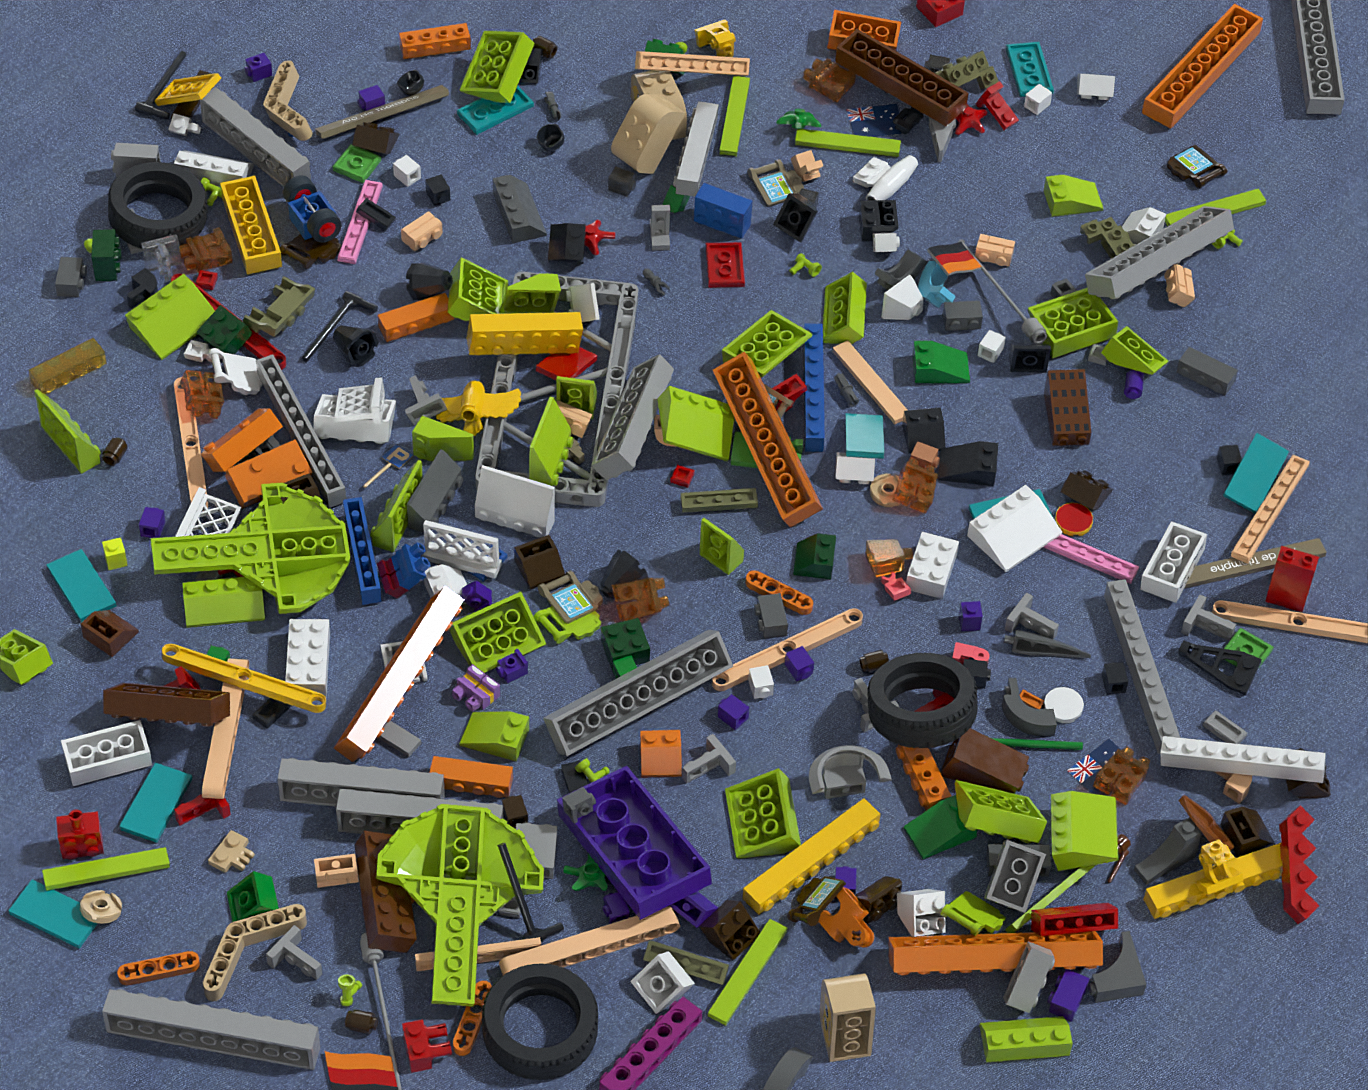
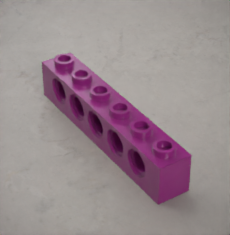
[599,996,702,1090]

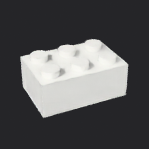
[906,532,959,599]

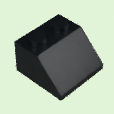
[773,193,818,243]
[548,223,586,263]
[1009,343,1051,373]
[902,407,946,454]

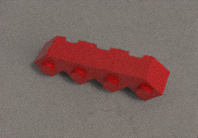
[1279,805,1319,924]

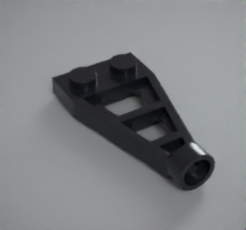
[1178,640,1262,695]

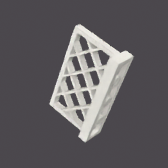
[334,378,385,424]
[175,487,241,537]
[423,520,502,578]

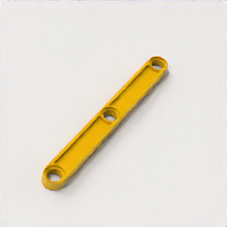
[162,644,326,713]

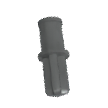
[834,373,859,407]

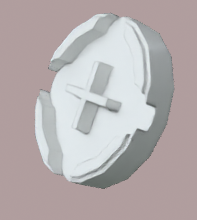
[1044,687,1084,723]

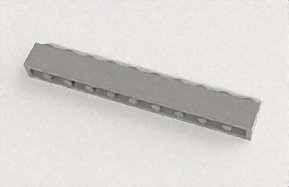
[256,354,346,508]
[1104,579,1180,754]

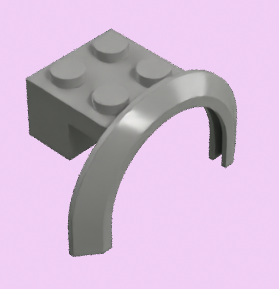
[809,745,892,799]

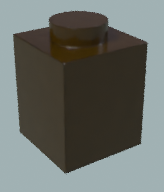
[502,795,528,829]

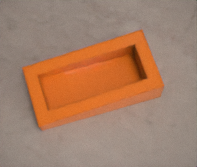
[1020,689,1044,709]

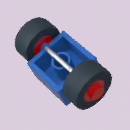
[283,175,342,242]

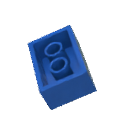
[694,183,753,239]

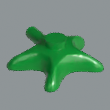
[776,109,821,129]
[563,854,607,891]

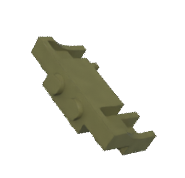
[935,51,999,89]
[1080,217,1136,259]
[243,276,315,337]

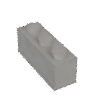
[1003,942,1055,1013]

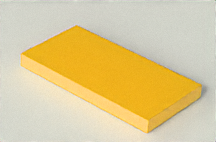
[155,73,221,106]

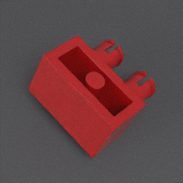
[402,1019,452,1073]

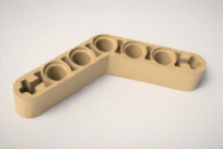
[263,61,312,141]
[203,904,307,1001]

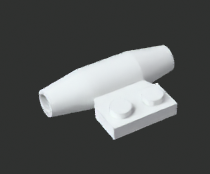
[853,155,918,200]

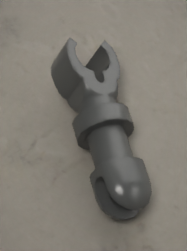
[544,91,561,120]
[643,268,670,295]

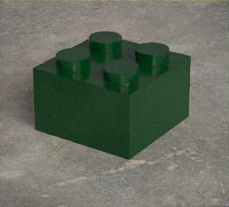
[91,229,122,281]
[196,305,253,354]
[601,618,650,671]

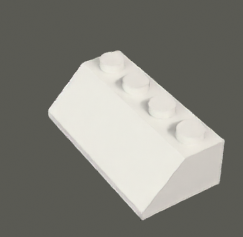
[174,151,254,186]

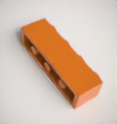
[378,293,454,342]
[429,756,513,798]

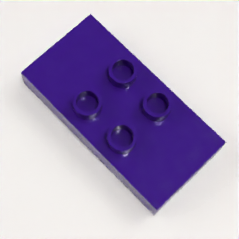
[557,766,712,920]

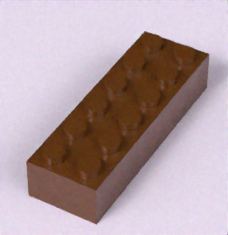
[103,683,230,726]
[354,830,417,953]

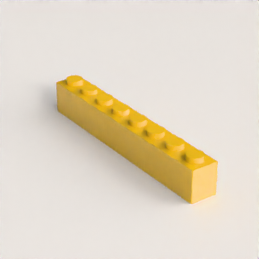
[742,798,881,915]
[1143,843,1283,919]

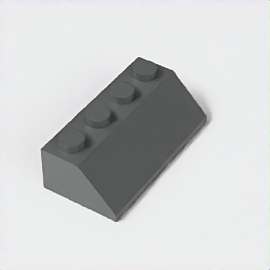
[493,175,547,243]
[407,449,463,533]

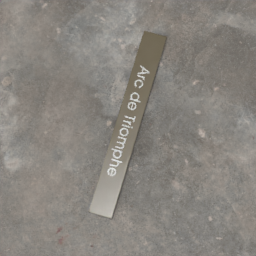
[315,85,449,139]
[1184,538,1327,589]

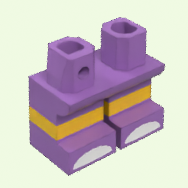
[452,664,500,712]

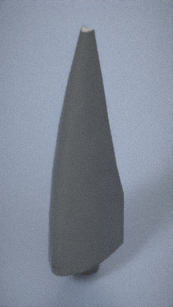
[1004,630,1091,658]

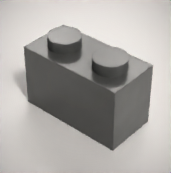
[55,257,87,297]
[942,301,983,331]
[754,593,788,639]

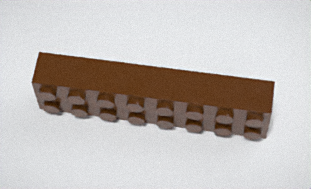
[835,29,969,127]

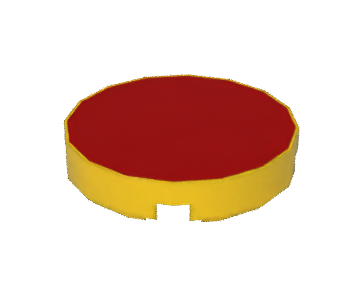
[1055,503,1093,536]

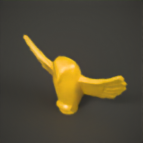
[435,380,521,436]

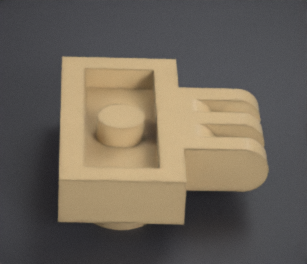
[208,830,255,873]

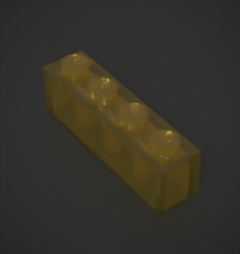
[29,338,107,394]

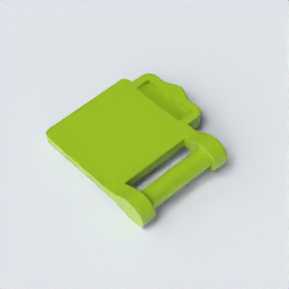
[534,606,601,644]
[941,891,1006,936]

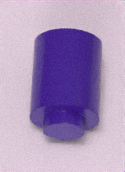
[1124,370,1144,399]

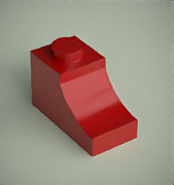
[772,374,807,412]

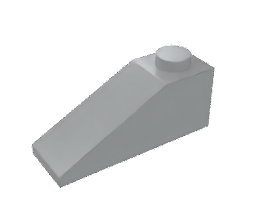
[928,117,956,163]

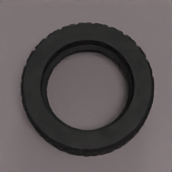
[108,162,207,251]
[867,653,977,748]
[482,963,598,1080]

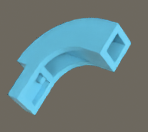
[918,261,956,308]

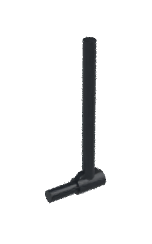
[135,51,187,120]
[302,291,378,362]
[497,843,564,941]

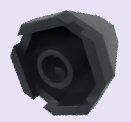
[406,263,453,300]
[332,325,379,366]
[600,550,649,598]

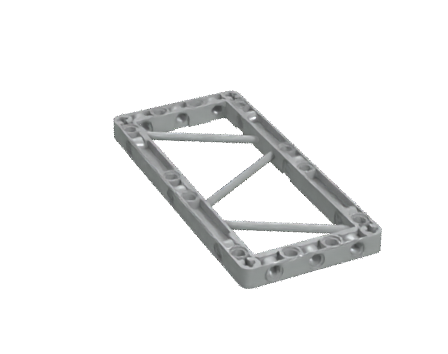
[475,272,638,507]

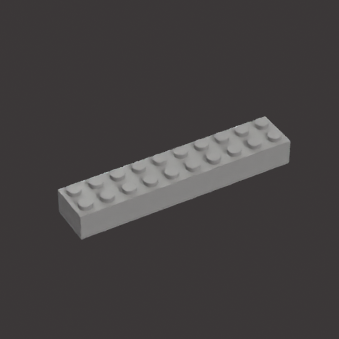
[1291,0,1344,115]
[1085,206,1234,299]
[543,630,734,756]
[102,989,320,1070]

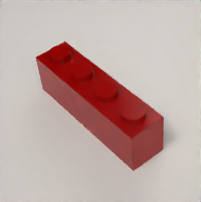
[1031,903,1118,936]

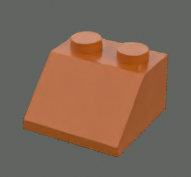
[640,730,682,778]

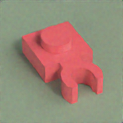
[881,571,911,601]

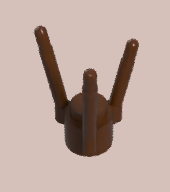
[1107,834,1131,883]

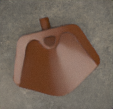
[1178,795,1234,851]

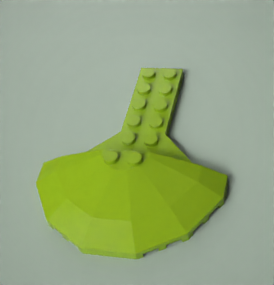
[151,483,350,614]
[376,804,544,1007]

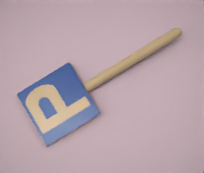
[363,445,413,488]

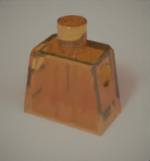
[865,539,913,578]

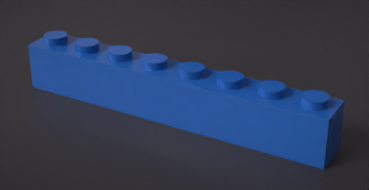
[803,323,825,452]

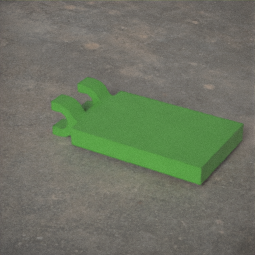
[731,432,803,468]

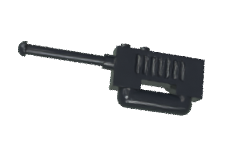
[893,107,924,134]

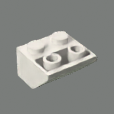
[897,889,945,937]

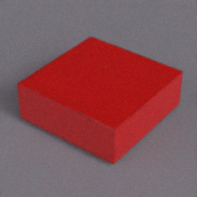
[195,270,218,290]
[670,465,695,488]

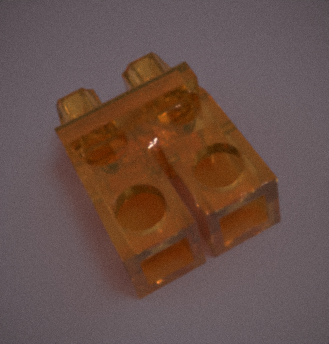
[803,58,856,103]
[178,227,232,273]
[180,370,224,419]
[892,457,938,513]
[612,577,670,622]
[1093,746,1150,805]

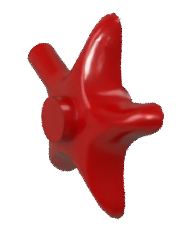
[955,104,988,135]
[585,220,615,255]

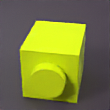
[102,537,128,570]

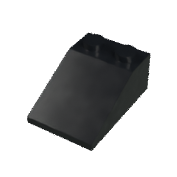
[938,441,998,486]

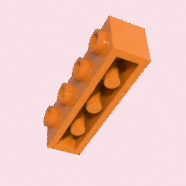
[399,23,471,59]
[896,745,951,811]

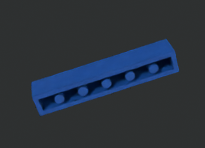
[343,497,382,605]

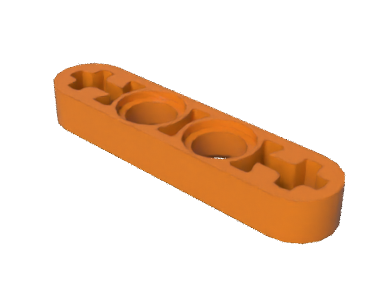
[745,570,813,615]
[117,951,200,986]
[453,981,492,1056]

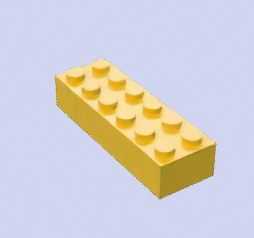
[220,176,282,274]
[466,312,583,356]

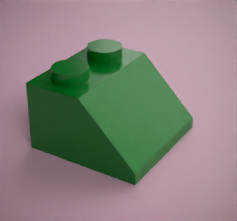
[227,871,279,922]

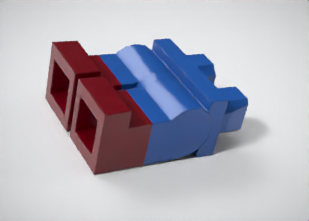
[377,542,431,598]

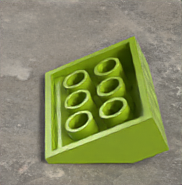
[460,31,535,103]
[448,257,508,321]
[125,273,215,360]
[1028,288,1118,359]
[722,310,812,377]
[657,386,734,461]
[34,389,101,474]
[529,397,574,487]
[370,460,423,552]
[449,592,546,673]
[725,768,801,859]
[955,780,1047,843]
[1051,791,1118,871]

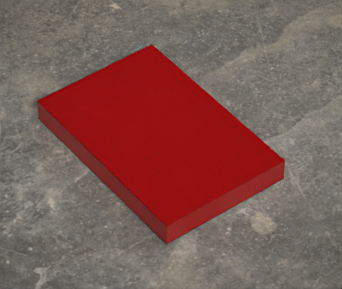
[706,242,745,288]
[536,347,598,380]

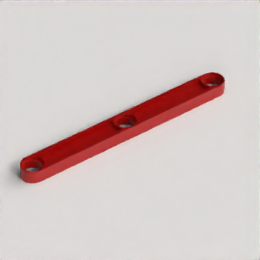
[171,273,286,370]

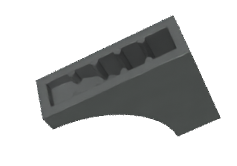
[1134,817,1202,885]
[1088,931,1147,1003]

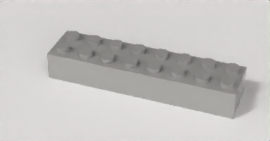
[200,87,311,187]
[591,354,674,481]
[278,758,445,806]
[336,789,503,835]

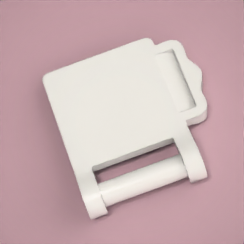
[208,348,262,395]

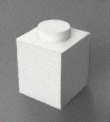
[1024,84,1052,115]
[393,155,421,187]
[873,233,900,252]
[978,330,1006,363]
[748,665,774,699]

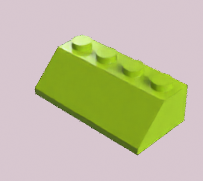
[823,271,867,344]
[182,577,265,628]
[979,1016,1073,1062]

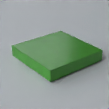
[333,144,381,183]
[1224,628,1274,668]

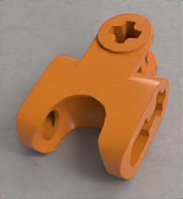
[818,887,874,948]

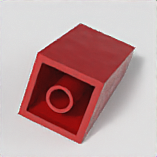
[1265,546,1319,612]

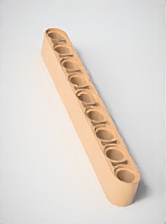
[202,658,249,799]
[499,906,680,976]

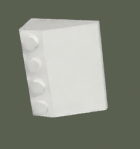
[314,394,396,444]
[475,465,555,537]
[967,485,1062,572]

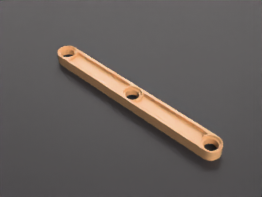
[174,377,208,512]
[1212,600,1368,643]
[712,608,863,691]

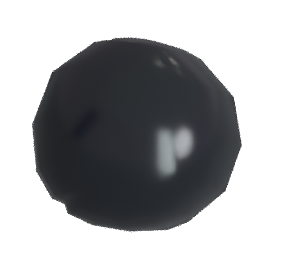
[397,70,425,95]
[537,124,565,151]

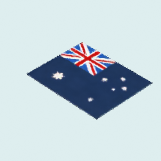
[846,104,902,137]
[1067,739,1143,796]

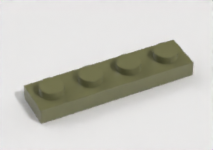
[680,488,758,513]
[643,940,729,985]

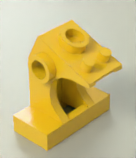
[695,20,736,57]
[1196,840,1244,895]

